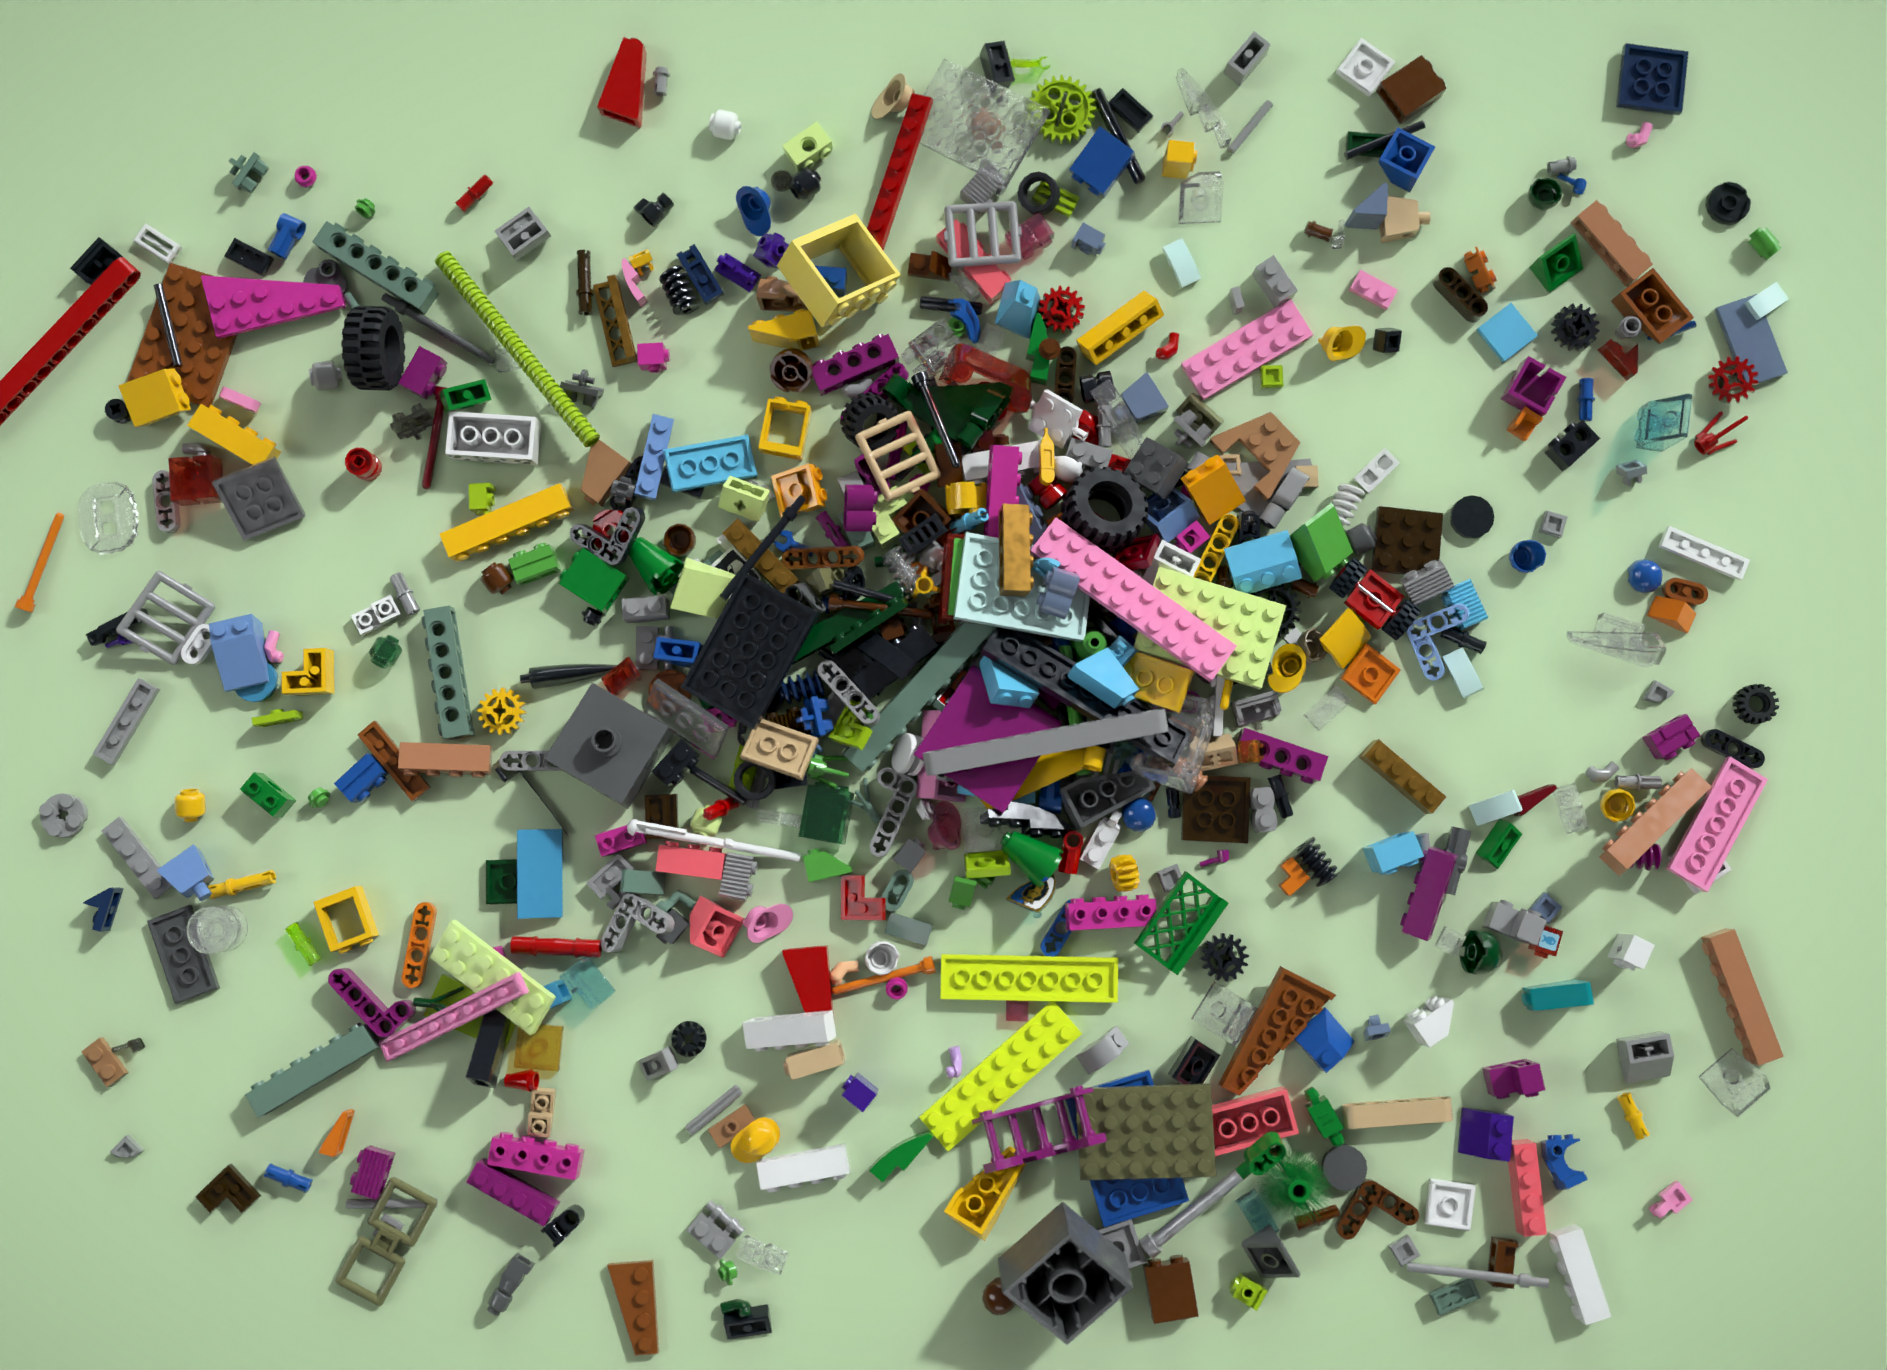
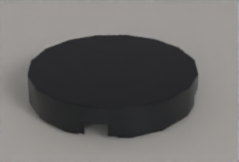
[1706,182,1751,225]
[1450,495,1495,538]

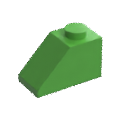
[803,848,853,882]
[948,876,977,910]

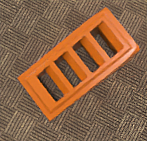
[319,1109,355,1157]

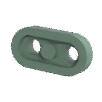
[881,870,914,911]

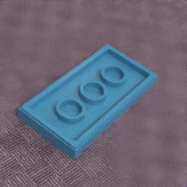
[517,829,563,919]

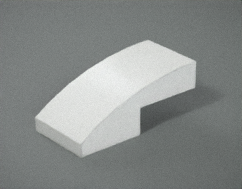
[1354,448,1400,493]

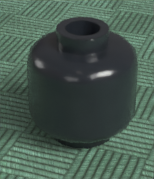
[789,168,821,201]

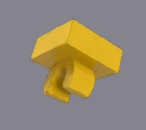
[629,249,654,276]

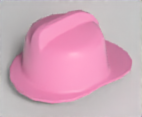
[742,904,793,943]

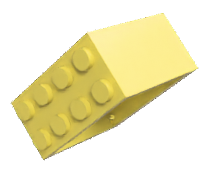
[777,214,901,328]

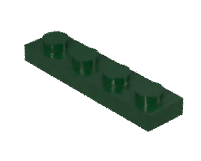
[829,596,909,654]

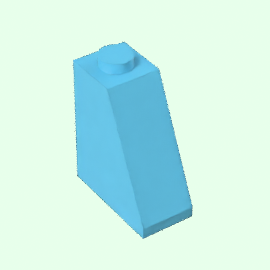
[1067,647,1139,709]

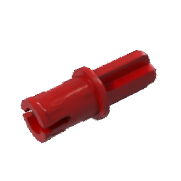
[455,175,493,212]
[703,797,740,821]

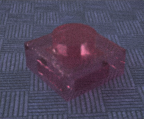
[1006,1000,1028,1021]

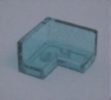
[559,957,615,1010]

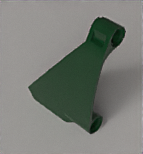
[882,373,1016,449]

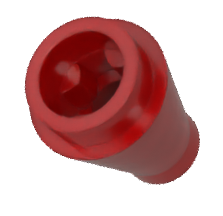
[504,1069,540,1092]

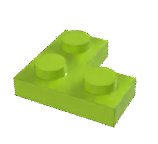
[828,700,873,750]

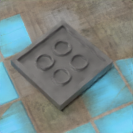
[212,456,306,541]

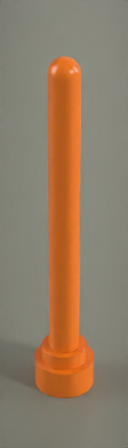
[14,513,64,613]
[831,956,936,995]

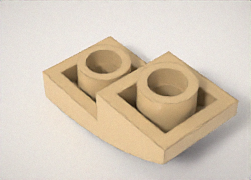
[527,1087,556,1138]

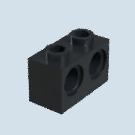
[1545,420,1601,471]

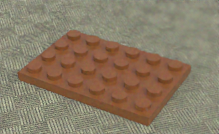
[127,263,238,408]

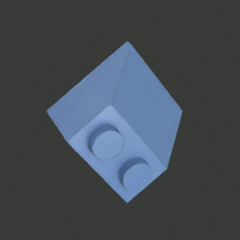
[1145,487,1200,543]

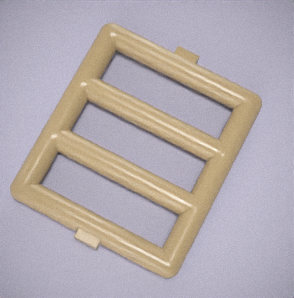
[855,411,941,501]

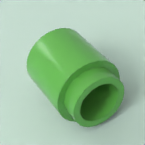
[1748,227,1781,260]

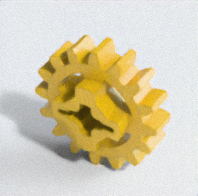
[477,687,527,735]

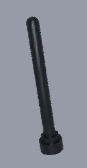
[911,371,960,468]

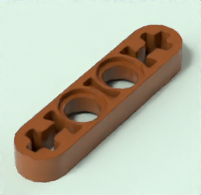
[782,545,864,569]

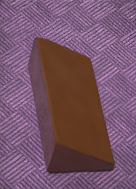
[934,442,963,487]

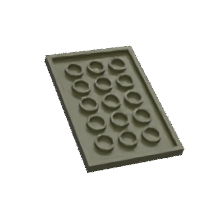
[1076,1083,1216,1180]

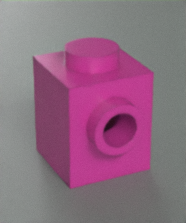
[637,342,670,373]

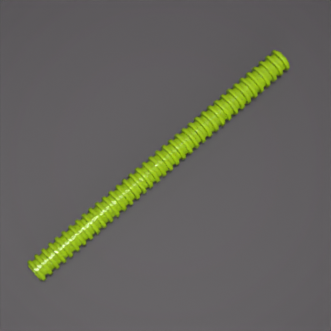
[435,251,600,447]

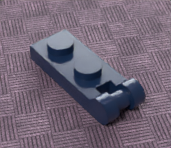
[676,244,724,305]

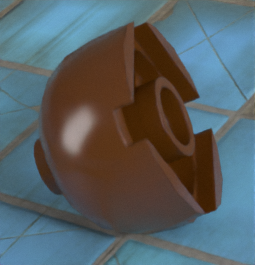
[769,348,813,393]

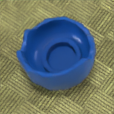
[1509,540,1546,573]
[1628,559,1663,593]
[1121,797,1156,832]

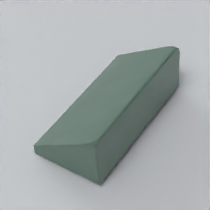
[884,912,933,946]

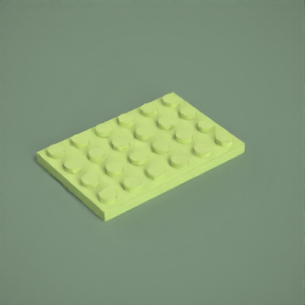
[1134,567,1286,690]

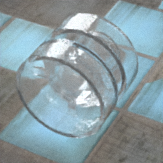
[186,905,248,954]

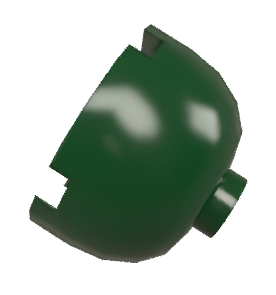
[1460,930,1502,975]

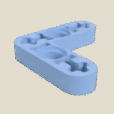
[1407,604,1470,681]

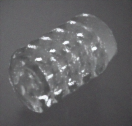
[881,545,921,594]

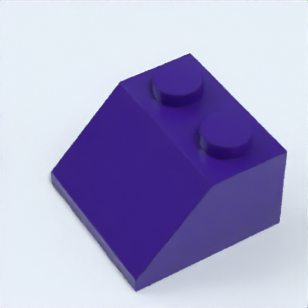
[1458,1107,1514,1162]

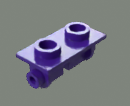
[714,253,762,293]

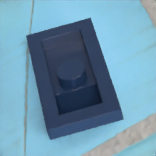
[83,887,124,932]

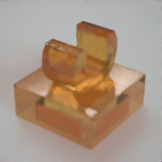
[1238,740,1264,763]

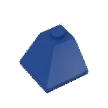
[1378,127,1435,193]
[1295,1007,1355,1073]

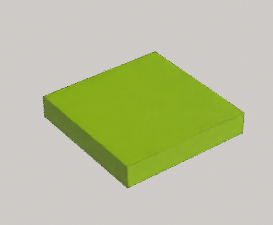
[964,850,1011,879]

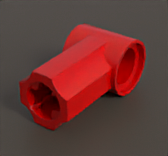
[1058,830,1083,875]

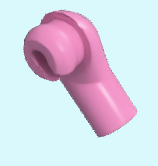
[1626,122,1653,148]

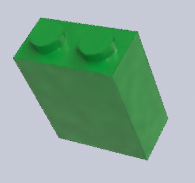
[558,547,630,614]

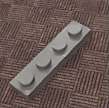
[93,678,160,765]
[101,817,173,899]

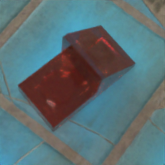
[1598,339,1638,381]
[601,657,641,696]

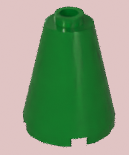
[628,537,684,595]
[1000,830,1064,888]

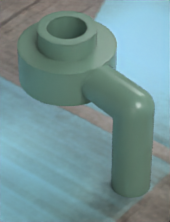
[656,890,696,922]

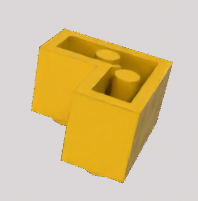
[282,648,335,696]

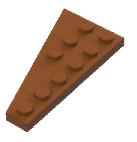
[1218,966,1336,1096]

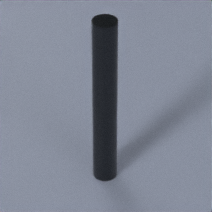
[690,766,748,805]

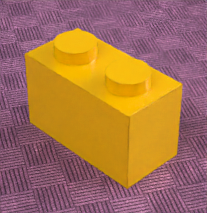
[1162,140,1197,179]

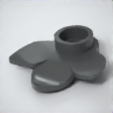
[303,259,347,293]

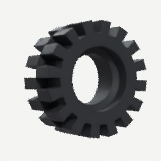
[1733,684,1779,724]

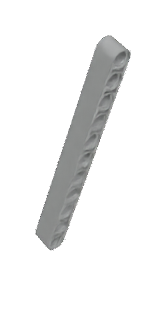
[923,708,1169,776]

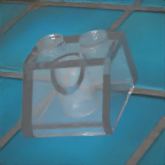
[1191,981,1258,1047]
[1699,1048,1771,1117]

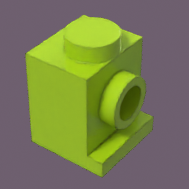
[469,483,496,516]
[1229,1273,1268,1311]

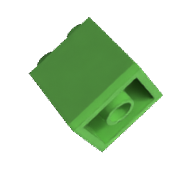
[1289,502,1353,582]

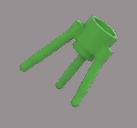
[806,754,849,792]

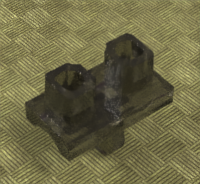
[390,403,434,440]

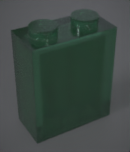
[798,781,855,845]

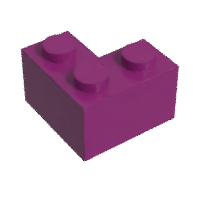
[1482,1059,1546,1099]

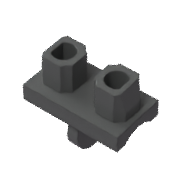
[560,369,604,407]

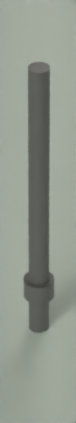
[381,293,495,365]

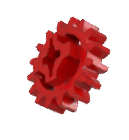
[1038,285,1085,334]
[1708,356,1758,404]

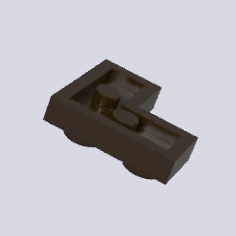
[195,1163,261,1213]

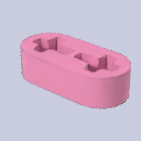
[219,387,261,413]

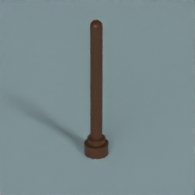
[828,593,934,619]

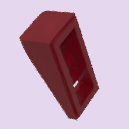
[1514,784,1557,816]

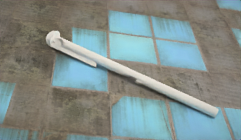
[627,819,801,862]

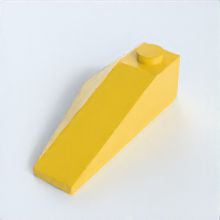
[944,1146,1026,1241]

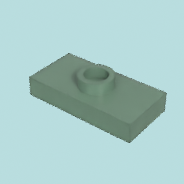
[1428,1278,1480,1316]

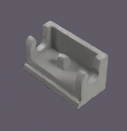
[1231,690,1282,726]

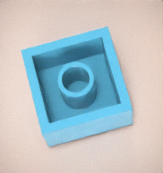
[1362,831,1424,875]

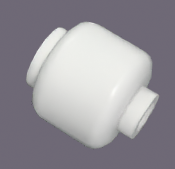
[709,110,741,140]

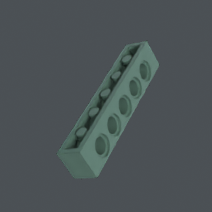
[312,221,439,315]
[422,606,475,740]

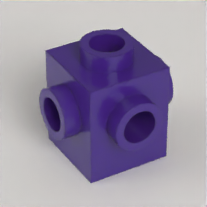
[753,233,789,268]

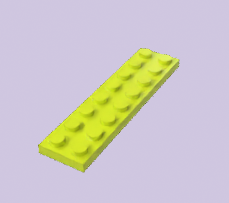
[940,954,1118,1003]
[919,1001,1082,1151]

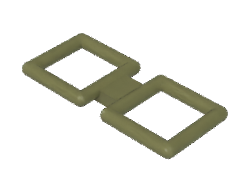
[335,1177,438,1306]

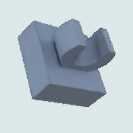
[1364,1015,1391,1041]

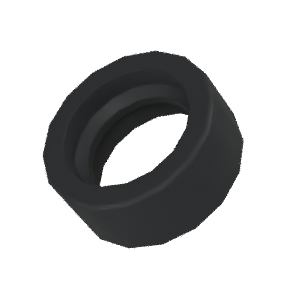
[1017,172,1060,216]
[734,761,777,800]

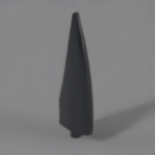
[520,664,619,689]

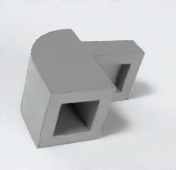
[1076,1026,1129,1074]

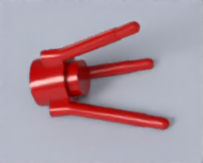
[1694,411,1748,455]

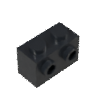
[651,739,700,787]

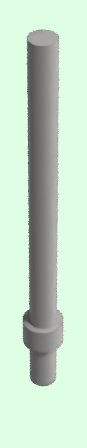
[1407,1262,1549,1288]

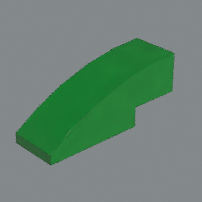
[1026,313,1049,386]
[869,1131,933,1183]

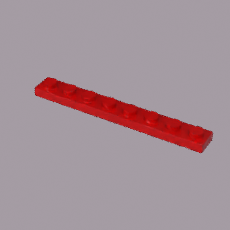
[867,93,934,251]

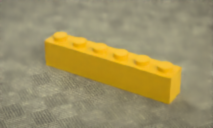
[439,483,574,562]

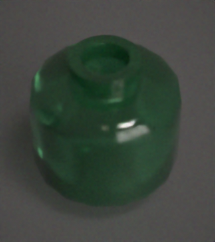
[369,635,402,669]

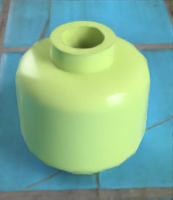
[690,805,722,837]

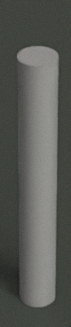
[1227,100,1273,154]

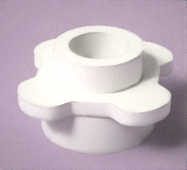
[916,799,935,821]

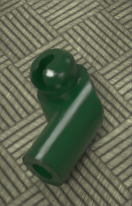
[720,1299,751,1317]

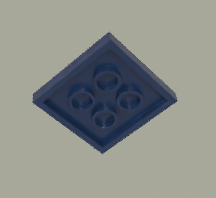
[1616,43,1689,115]

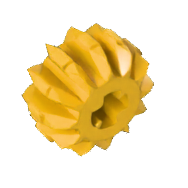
[1109,854,1140,892]

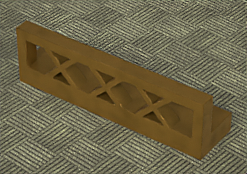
[593,274,638,367]

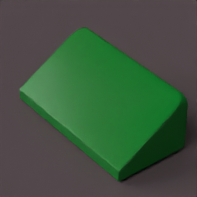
[1476,819,1522,869]

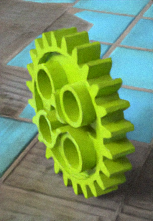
[1027,75,1096,145]

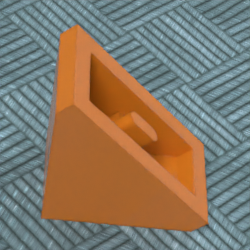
[1647,596,1696,634]

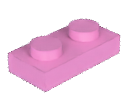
[1349,270,1398,310]

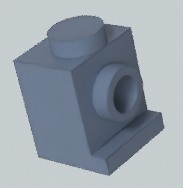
[1071,222,1106,256]

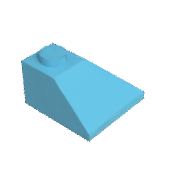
[995,280,1041,339]

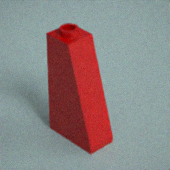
[597,37,647,128]
[782,945,834,1018]

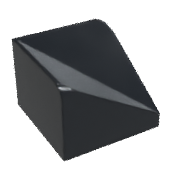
[1373,328,1402,353]

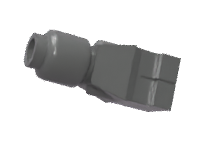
[487,1252,536,1316]

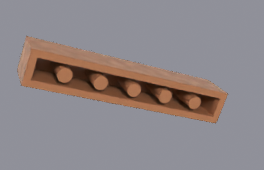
[1599,768,1712,876]
[1701,928,1784,1066]

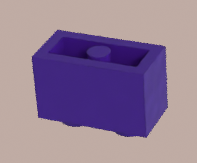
[842,1073,878,1112]

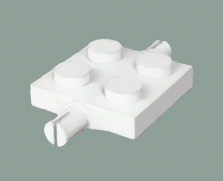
[1023,389,1088,449]

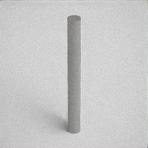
[346,1198,438,1209]

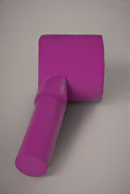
[1199,850,1229,867]

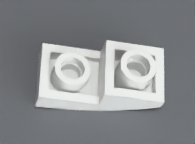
[351,595,401,636]

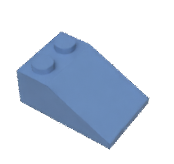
[209,614,269,692]

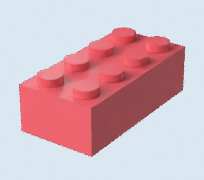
[1212,1086,1299,1156]

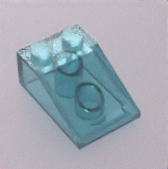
[1634,394,1692,452]

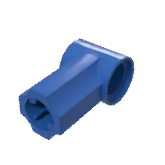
[268,213,306,259]
[1038,780,1061,814]

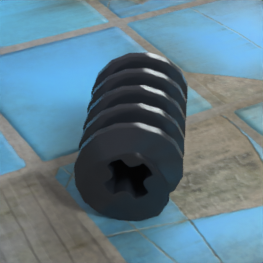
[659,266,700,315]
[1294,837,1340,887]

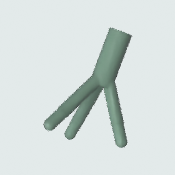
[836,778,882,824]

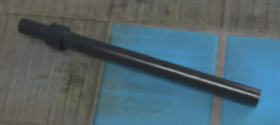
[719,495,806,601]

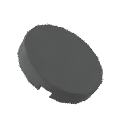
[1321,1144,1368,1191]

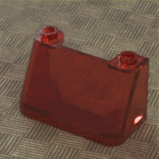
[939,343,1032,414]

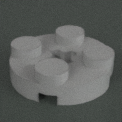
[39,793,88,837]

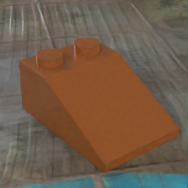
[1611,268,1694,344]

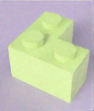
[872,486,907,549]

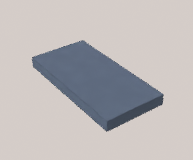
[1714,294,1788,383]

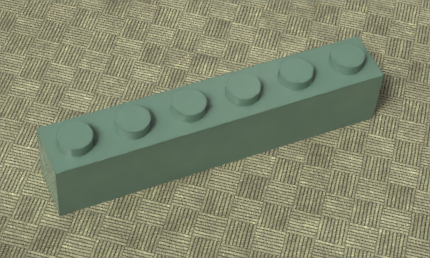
[245,1023,380,1118]

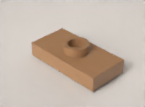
[708,1104,756,1149]

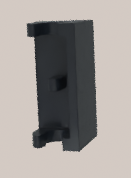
[979,41,1015,94]
[70,237,126,285]

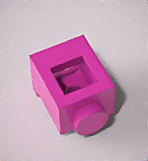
[1174,520,1210,554]

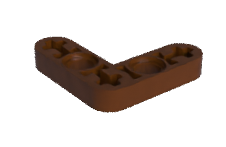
[1335,1179,1419,1240]

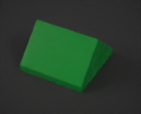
[1529,234,1584,292]

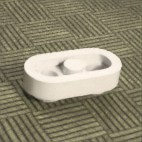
[181,624,212,665]

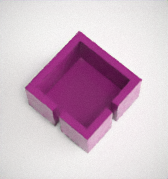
[1500,356,1566,417]

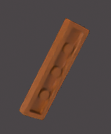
[357,721,431,802]

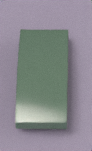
[620,869,666,895]

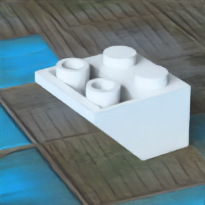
[1142,540,1201,586]
[1403,996,1454,1048]

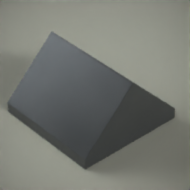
[1241,1224,1301,1278]

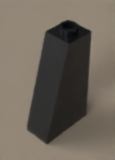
[466,1009,511,1089]

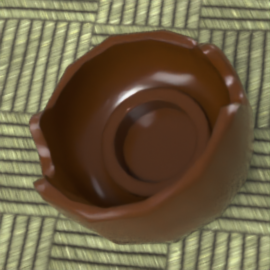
[663,524,696,557]
[982,1277,1015,1316]

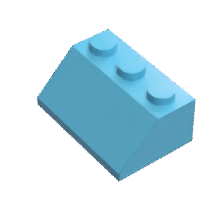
[1224,530,1302,594]

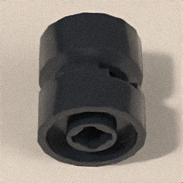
[1079,371,1115,404]

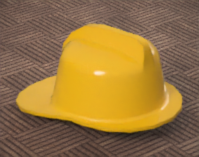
[1318,325,1366,361]
[1268,643,1306,693]
[730,1117,780,1163]

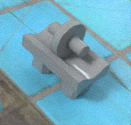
[1174,409,1212,448]

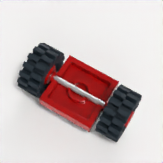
[1329,557,1421,641]

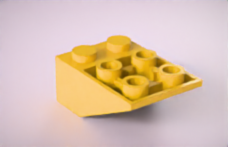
[748,309,820,351]

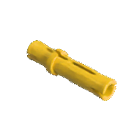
[208,870,277,899]

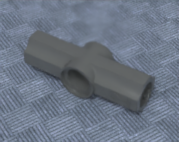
[1444,826,1471,895]

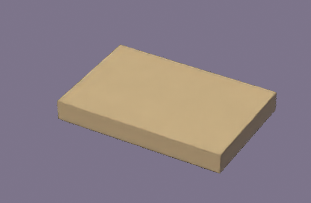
[740,719,819,780]

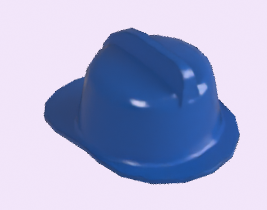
[736,186,771,236]

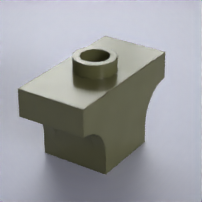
[805,567,844,598]

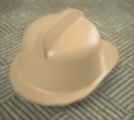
[871,73,915,119]

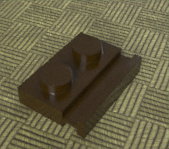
[645,794,679,839]

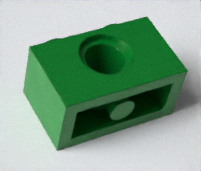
[439,379,492,413]
[240,772,297,818]

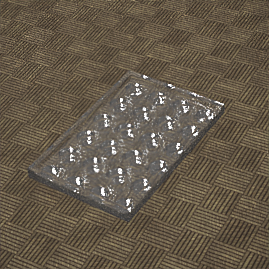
[919,58,1050,188]

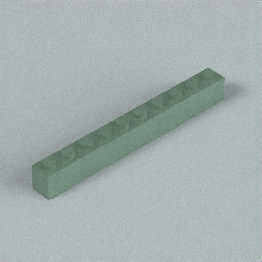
[843,621,996,772]

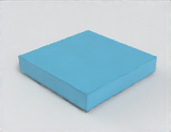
[1476,303,1538,363]

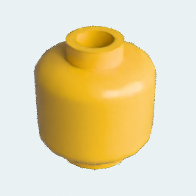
[174,788,206,822]

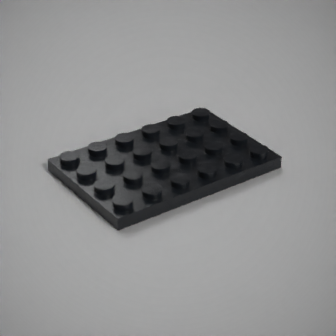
[680,572,820,730]

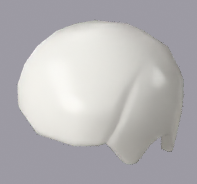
[1054,456,1085,482]
[865,941,899,975]

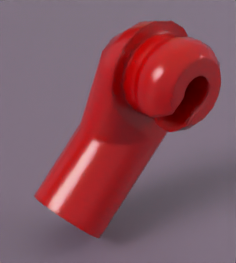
[1155,332,1180,360]

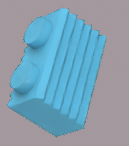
[1441,579,1488,631]

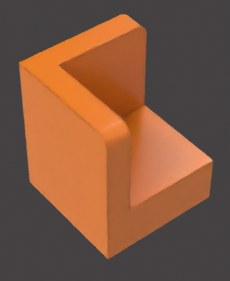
[1507,406,1543,442]

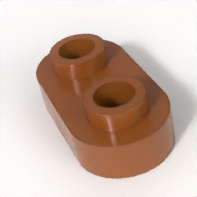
[1662,578,1708,606]

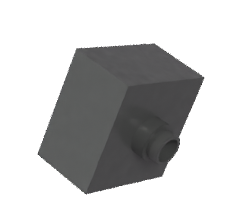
[545,682,674,809]
[998,1201,1133,1345]

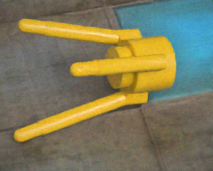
[912,566,949,600]

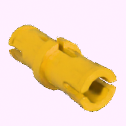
[1617,1092,1650,1140]

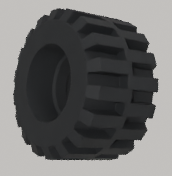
[840,392,900,451]

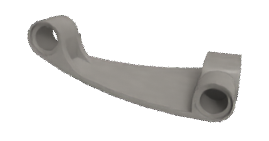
[1186,451,1312,529]

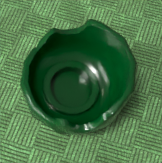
[1528,178,1562,210]

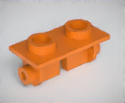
[1463,247,1497,294]

